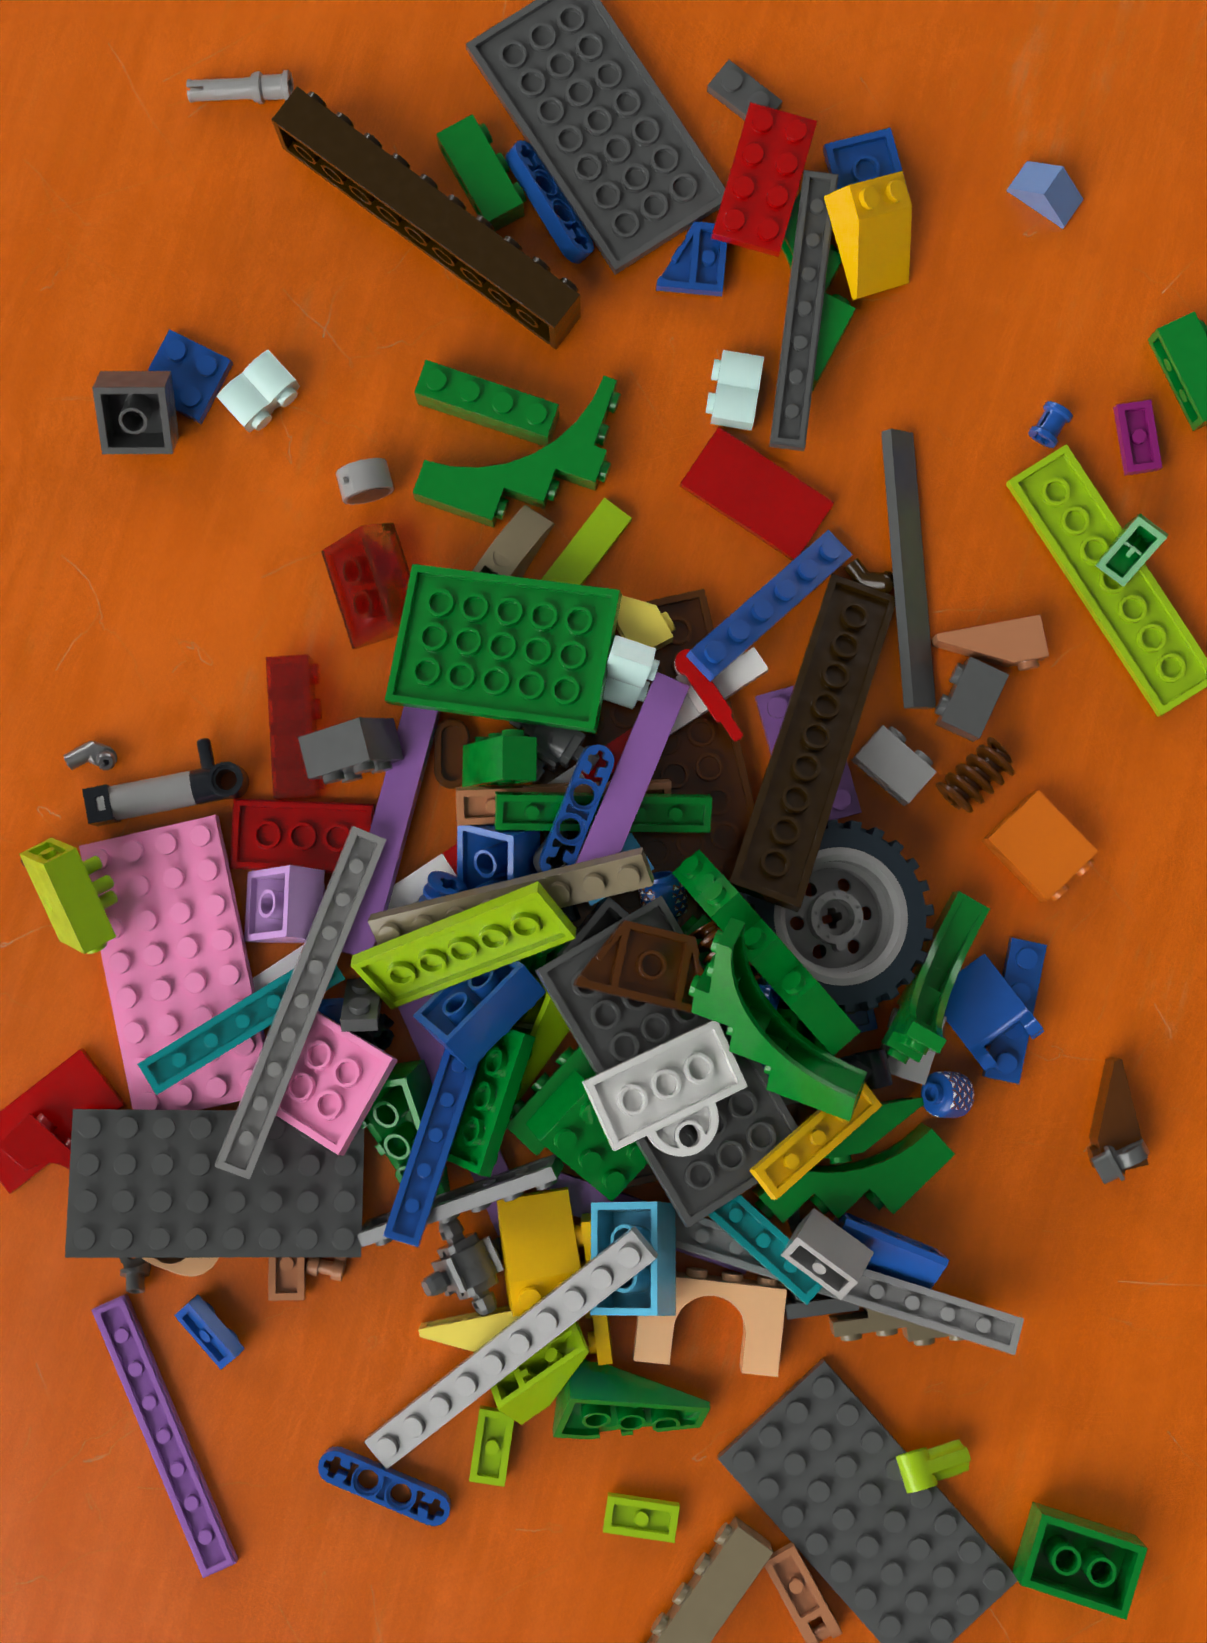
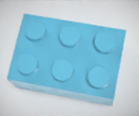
[590,1201,676,1316]

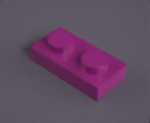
[1113,400,1162,476]

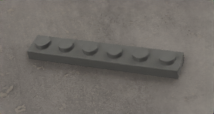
[356,1154,564,1247]

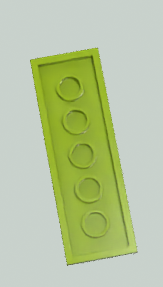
[351,881,576,1009]

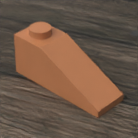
[931,615,1049,671]

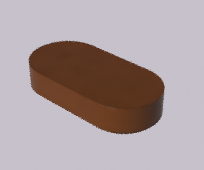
[434,718,470,789]

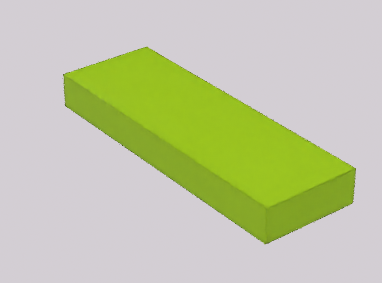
[541,497,632,585]

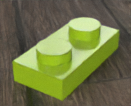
[469,1405,514,1487]
[603,1492,680,1543]

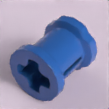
[1028,401,1073,448]

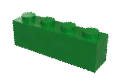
[414,360,560,447]

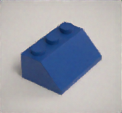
[457,824,540,890]
[413,961,546,1070]
[833,1212,949,1289]

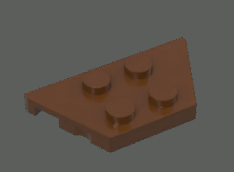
[573,920,704,1015]

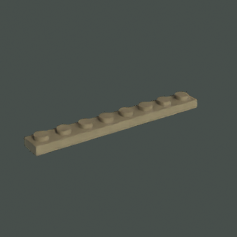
[368,847,654,945]

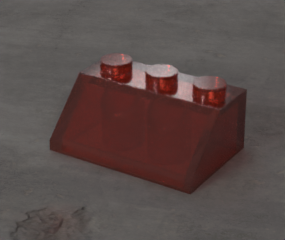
[321,523,410,649]

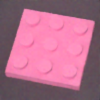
[276,1011,398,1156]

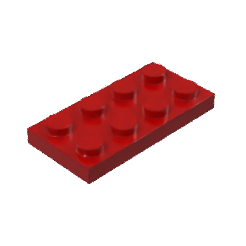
[711,102,817,257]

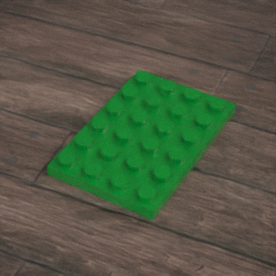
[385,564,622,733]

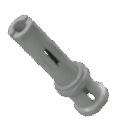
[186,70,294,104]

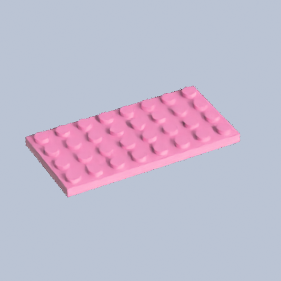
[79,815,265,1110]

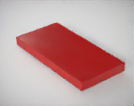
[680,426,834,561]
[230,798,376,873]
[0,1048,126,1194]

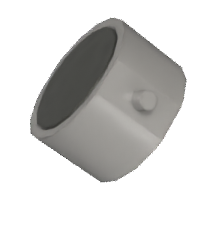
[335,458,394,505]

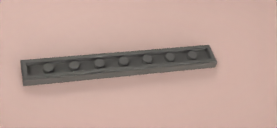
[769,170,839,451]
[881,429,936,709]

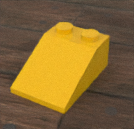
[824,171,912,300]
[496,1187,581,1317]

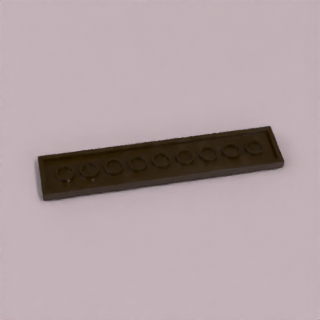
[729,574,895,912]

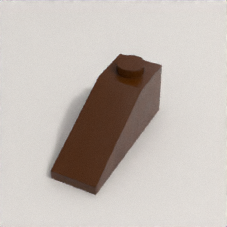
[1087,1057,1149,1170]

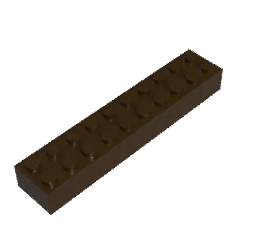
[271,87,581,349]

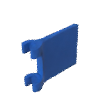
[944,953,1045,1073]

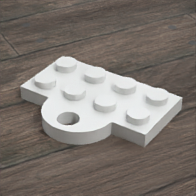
[582,1020,748,1157]

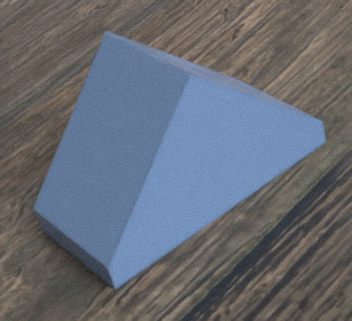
[1006,161,1083,229]

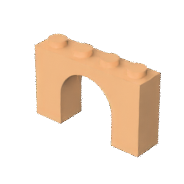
[633,1267,787,1377]

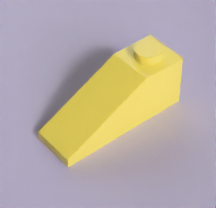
[418,1305,521,1352]

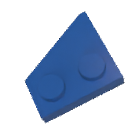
[656,221,727,297]

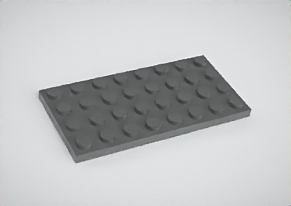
[466,0,725,275]
[535,896,798,1228]
[65,1109,365,1258]
[717,1358,1018,1643]

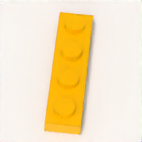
[749,1083,883,1200]
[575,1213,613,1365]

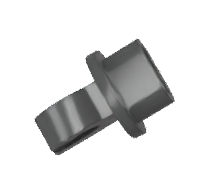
[1091,1139,1150,1184]
[120,1258,151,1294]

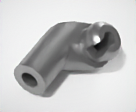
[63,741,117,770]

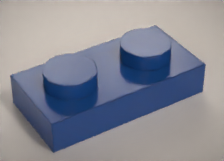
[174,1295,245,1370]

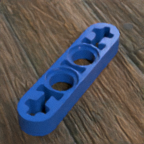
[505,140,594,264]
[539,744,614,872]
[318,1446,451,1526]

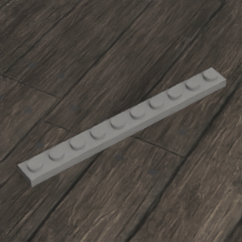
[215,826,386,1180]
[675,1210,1024,1355]
[364,1225,658,1470]

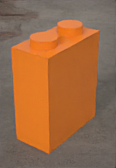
[982,790,1099,902]

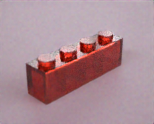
[266,654,326,800]

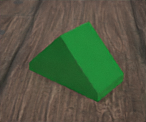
[1096,513,1169,587]

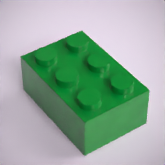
[525,1069,648,1202]
[1012,1502,1148,1620]

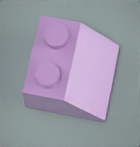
[244,865,325,943]

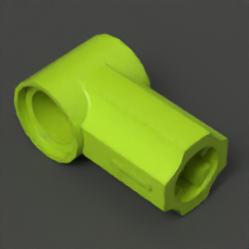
[896,1439,971,1493]

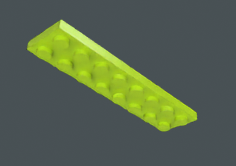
[1006,444,1207,717]

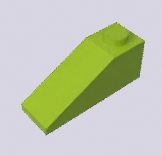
[491,1321,590,1425]

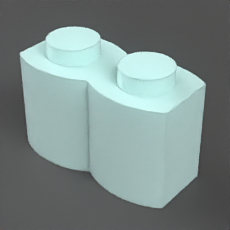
[216,350,300,433]
[705,350,764,431]
[603,635,660,709]

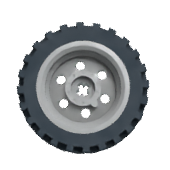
[738,819,934,1014]

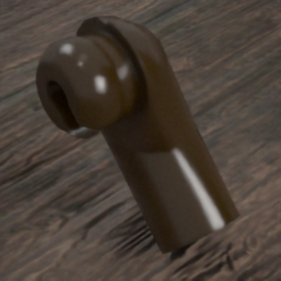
[844,558,894,593]

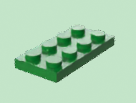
[448,1029,536,1178]

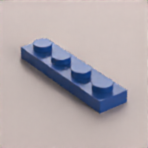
[982,938,1047,1084]

